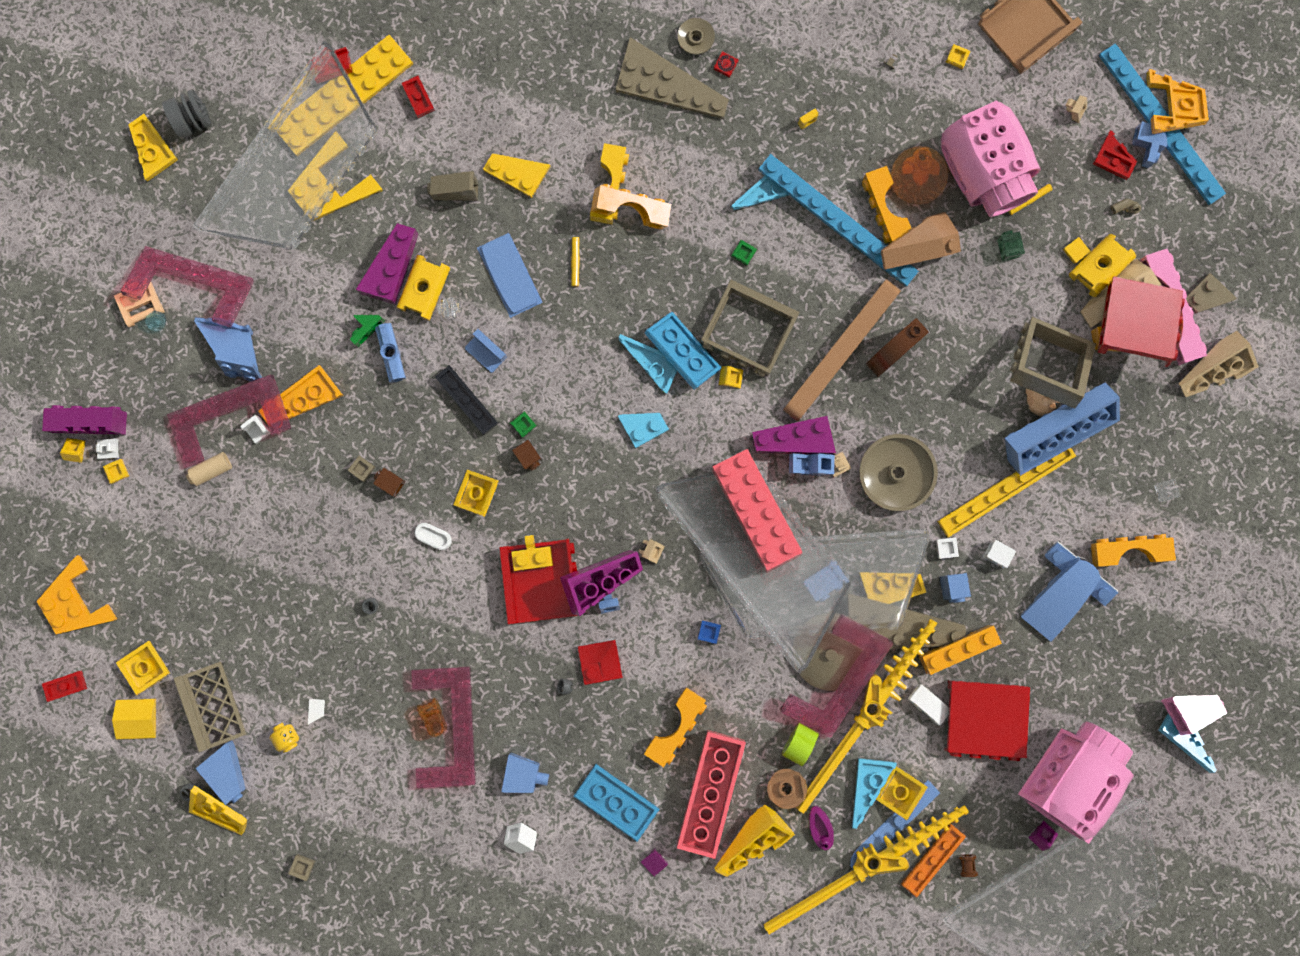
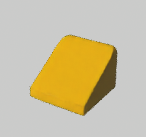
[718,366,743,388]
[60,438,86,463]

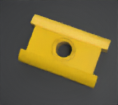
[1069,234,1136,297]
[396,255,450,321]

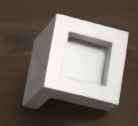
[240,415,272,444]
[983,540,1016,568]
[504,823,537,854]

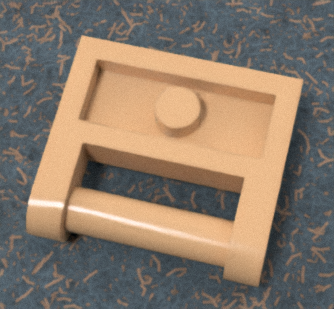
[114,281,165,328]

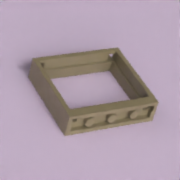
[701,280,800,377]
[1010,317,1096,409]

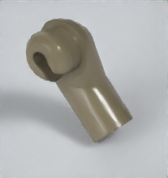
[1110,199,1141,214]

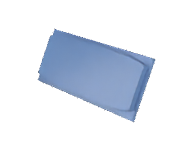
[477,233,543,318]

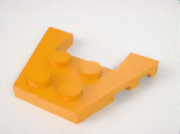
[1146,69,1209,134]
[37,555,117,634]

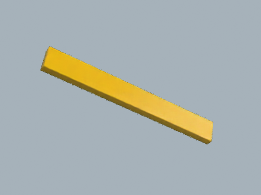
[937,448,1076,538]

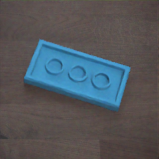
[645,312,721,390]
[573,764,660,842]

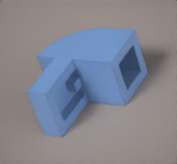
[1132,121,1167,168]
[789,454,835,476]

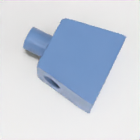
[502,753,549,793]

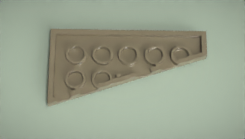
[616,37,729,119]
[847,593,966,650]

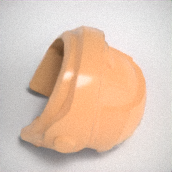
[1026,388,1060,416]

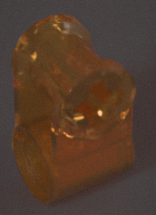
[417,698,447,737]

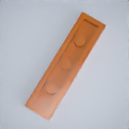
[901,824,966,898]

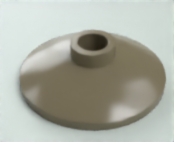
[678,18,715,55]

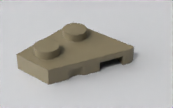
[1186,273,1237,313]

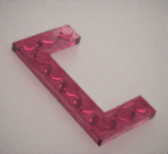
[121,246,254,328]
[167,374,292,468]
[780,614,893,738]
[411,666,476,788]

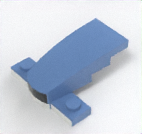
[1021,541,1119,641]

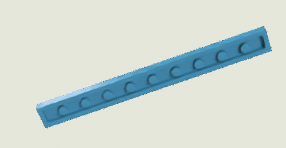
[1099,43,1226,205]
[758,154,919,286]

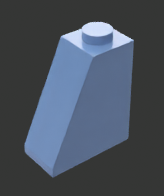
[196,740,246,805]

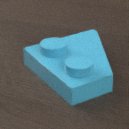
[618,413,669,448]

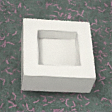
[936,537,959,559]

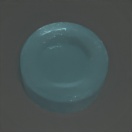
[145,311,166,331]

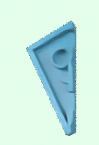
[731,176,790,210]
[619,334,677,394]
[1159,713,1217,773]
[852,758,897,829]

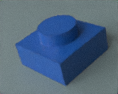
[698,620,721,644]

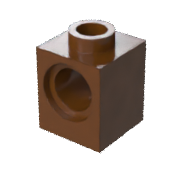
[512,440,542,471]
[373,468,406,497]

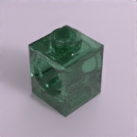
[997,230,1025,261]

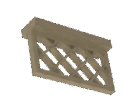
[174,662,247,752]

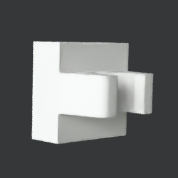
[96,439,119,459]

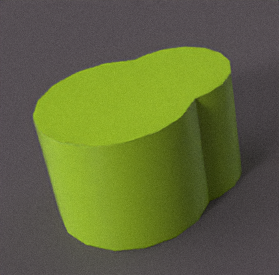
[782,722,819,766]

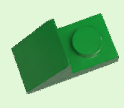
[350,315,385,348]

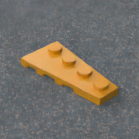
[258,365,344,427]

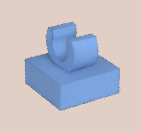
[598,594,620,614]

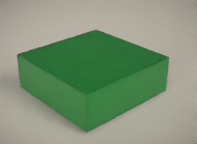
[731,240,757,266]
[510,411,537,438]

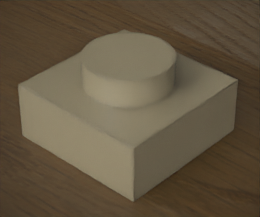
[348,455,375,482]
[288,854,316,881]

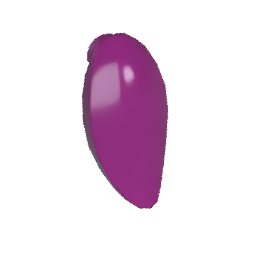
[809,805,834,851]

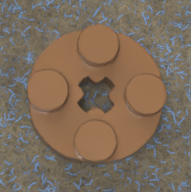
[767,769,807,809]

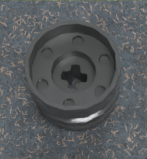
[162,89,212,139]

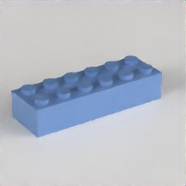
[1005,382,1120,476]

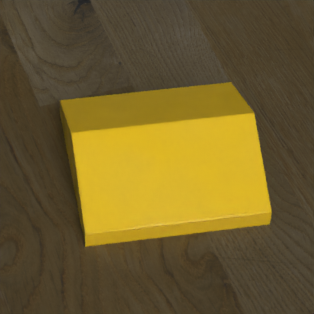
[453,470,499,517]
[116,641,170,695]
[112,699,156,739]
[876,766,928,820]

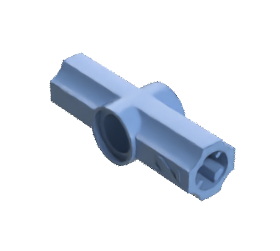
[375,323,406,383]

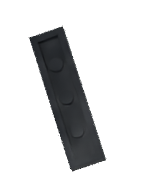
[435,365,499,435]

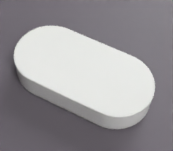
[415,523,452,550]

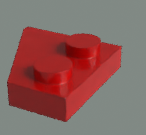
[1093,130,1137,180]

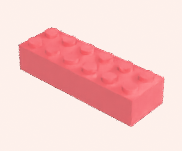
[712,449,803,573]
[677,730,746,859]

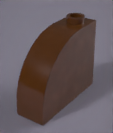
[866,318,929,377]

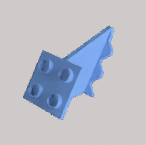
[194,317,262,382]

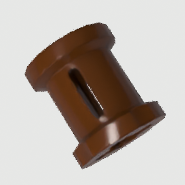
[959,854,978,877]

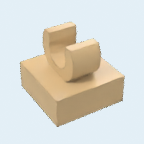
[1065,95,1087,123]
[832,452,851,477]
[639,539,665,564]

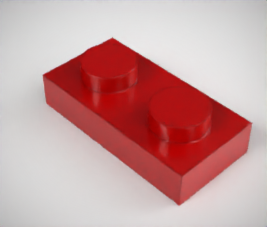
[401,75,435,118]
[42,671,87,702]

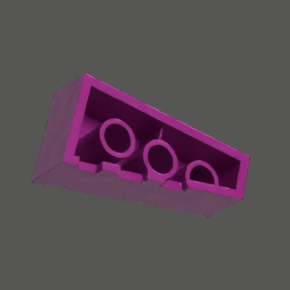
[356,223,419,305]
[42,405,127,435]
[751,416,836,455]
[560,550,643,616]

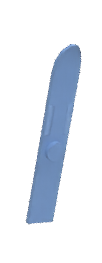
[850,780,940,869]

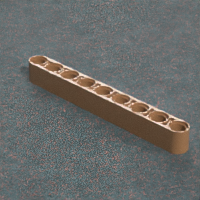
[783,279,901,422]

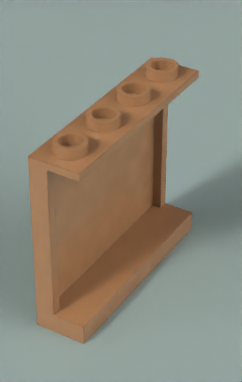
[978,0,1082,74]

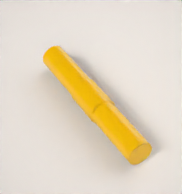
[1008,184,1053,215]
[571,237,580,287]

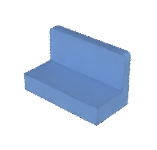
[465,329,507,373]

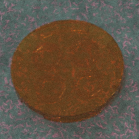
[890,146,948,204]

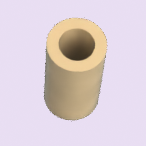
[186,452,232,486]

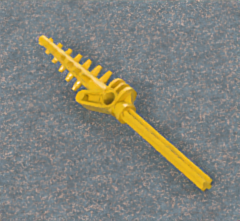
[796,619,937,813]
[763,805,969,935]

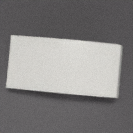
[908,684,949,726]

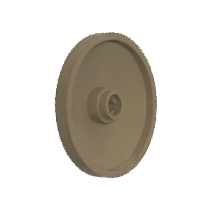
[859,434,938,511]
[792,613,871,691]

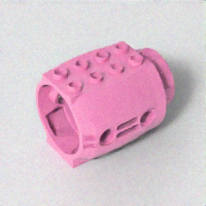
[941,100,1041,217]
[1018,721,1134,844]

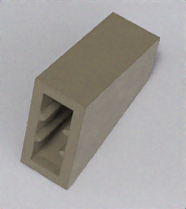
[427,171,478,201]

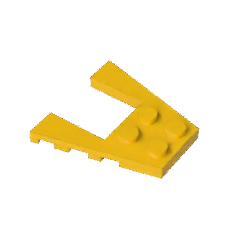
[288,131,383,221]

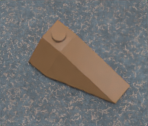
[881,212,961,269]

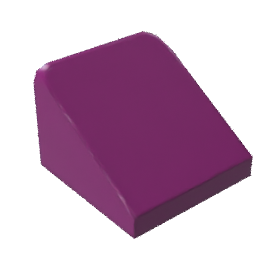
[1028,821,1058,851]
[641,848,668,876]

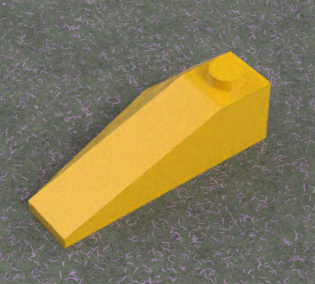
[714,805,795,877]

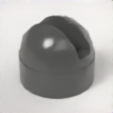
[362,597,378,614]
[557,678,573,695]
[180,783,194,801]

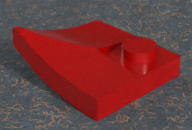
[578,640,623,685]

